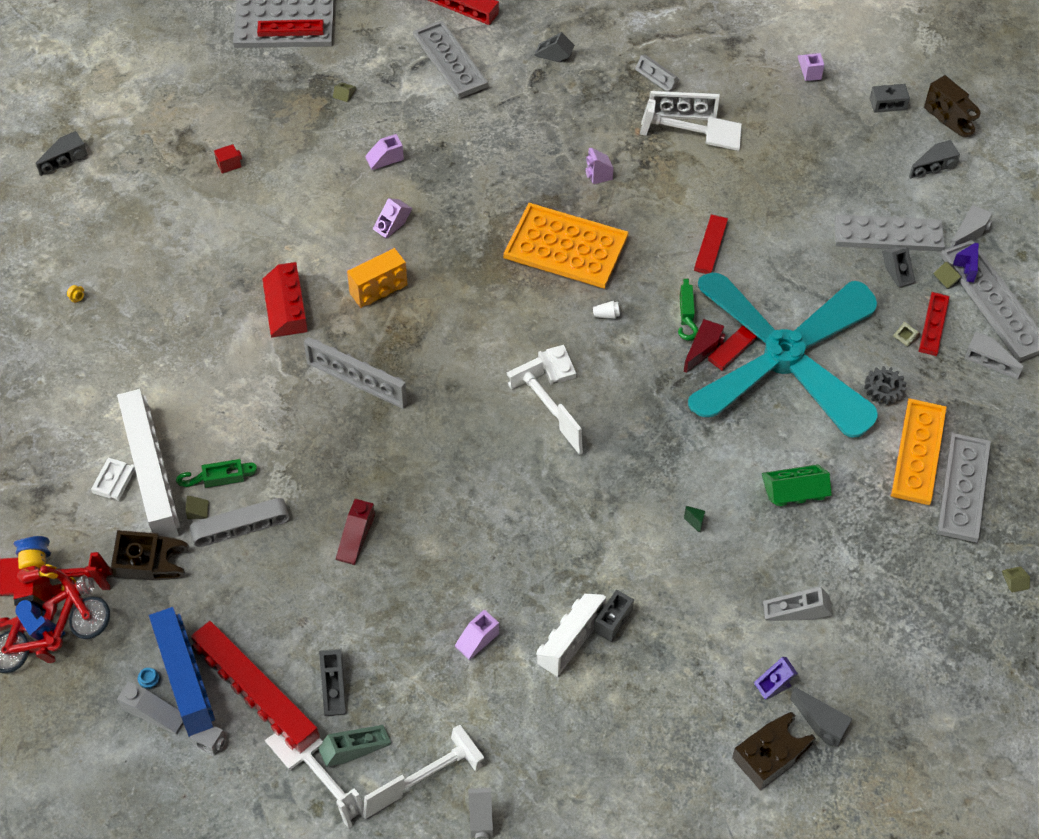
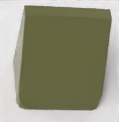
[333,82,356,102]
[933,262,962,289]
[893,321,921,347]
[185,496,209,519]
[1002,566,1030,593]

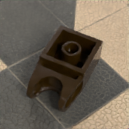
[924,75,981,137]
[111,530,189,580]
[732,712,816,791]

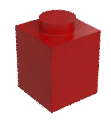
[214,144,242,174]

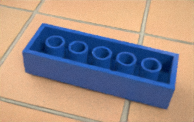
[149,607,216,739]

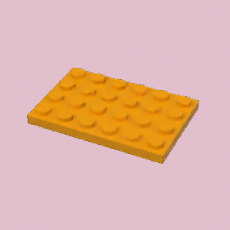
[503,203,629,289]

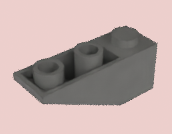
[35,131,88,176]
[909,140,960,179]

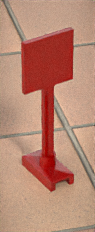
[0,552,113,596]

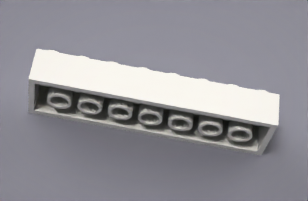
[117,389,181,538]

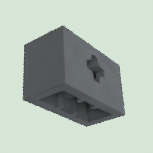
[870,84,910,113]
[594,589,634,642]

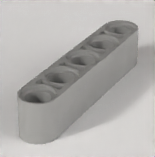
[190,498,289,547]

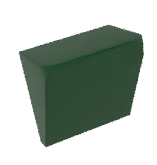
[684,506,705,532]

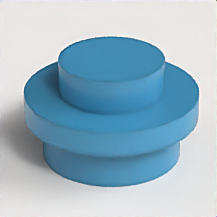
[138,668,159,689]

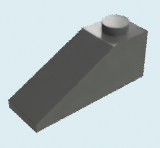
[319,648,346,716]
[790,687,852,747]

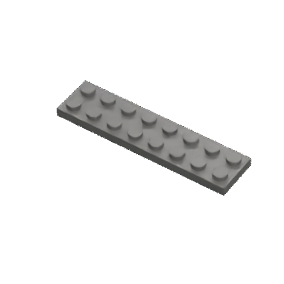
[940,240,1039,362]

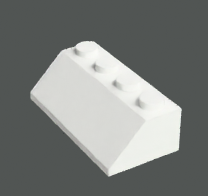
[650,91,720,120]
[536,594,606,677]

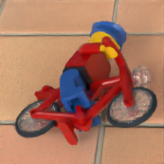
[0,536,110,673]

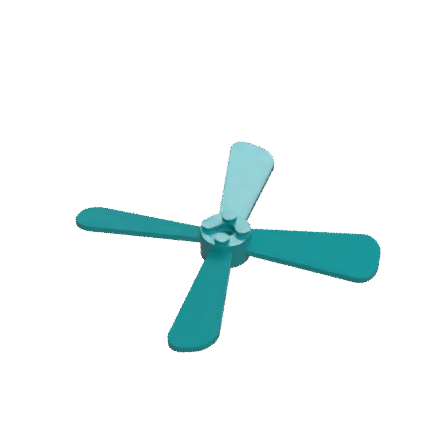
[688,273,878,438]

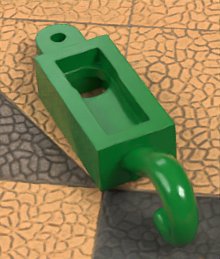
[678,279,698,341]
[176,459,257,488]

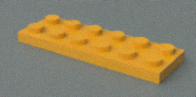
[891,398,946,505]

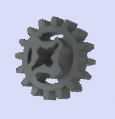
[864,366,907,405]

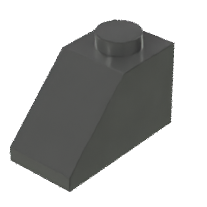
[534,32,575,62]
[882,246,915,287]

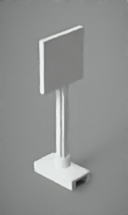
[640,99,741,151]
[507,357,583,455]
[363,725,484,819]
[265,733,364,829]

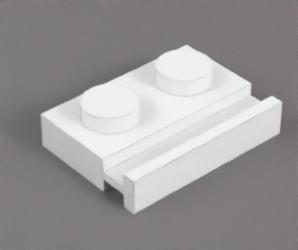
[538,345,576,385]
[91,458,135,501]

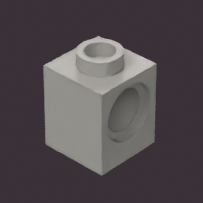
[189,725,226,756]

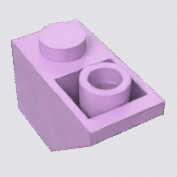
[798,53,824,81]
[365,134,404,170]
[586,148,613,184]
[373,198,412,238]
[455,610,499,660]

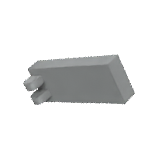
[635,54,679,92]

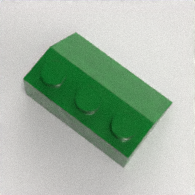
[762,464,832,506]

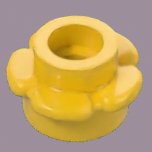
[67,285,84,303]

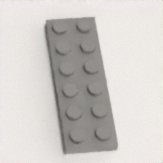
[413,20,488,99]
[834,215,944,252]
[304,337,407,409]
[937,433,991,543]

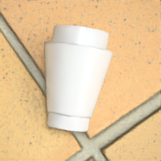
[593,300,620,319]

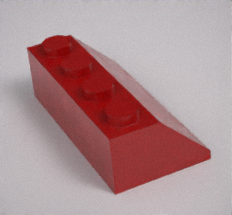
[262,262,308,338]

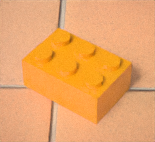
[347,248,408,308]

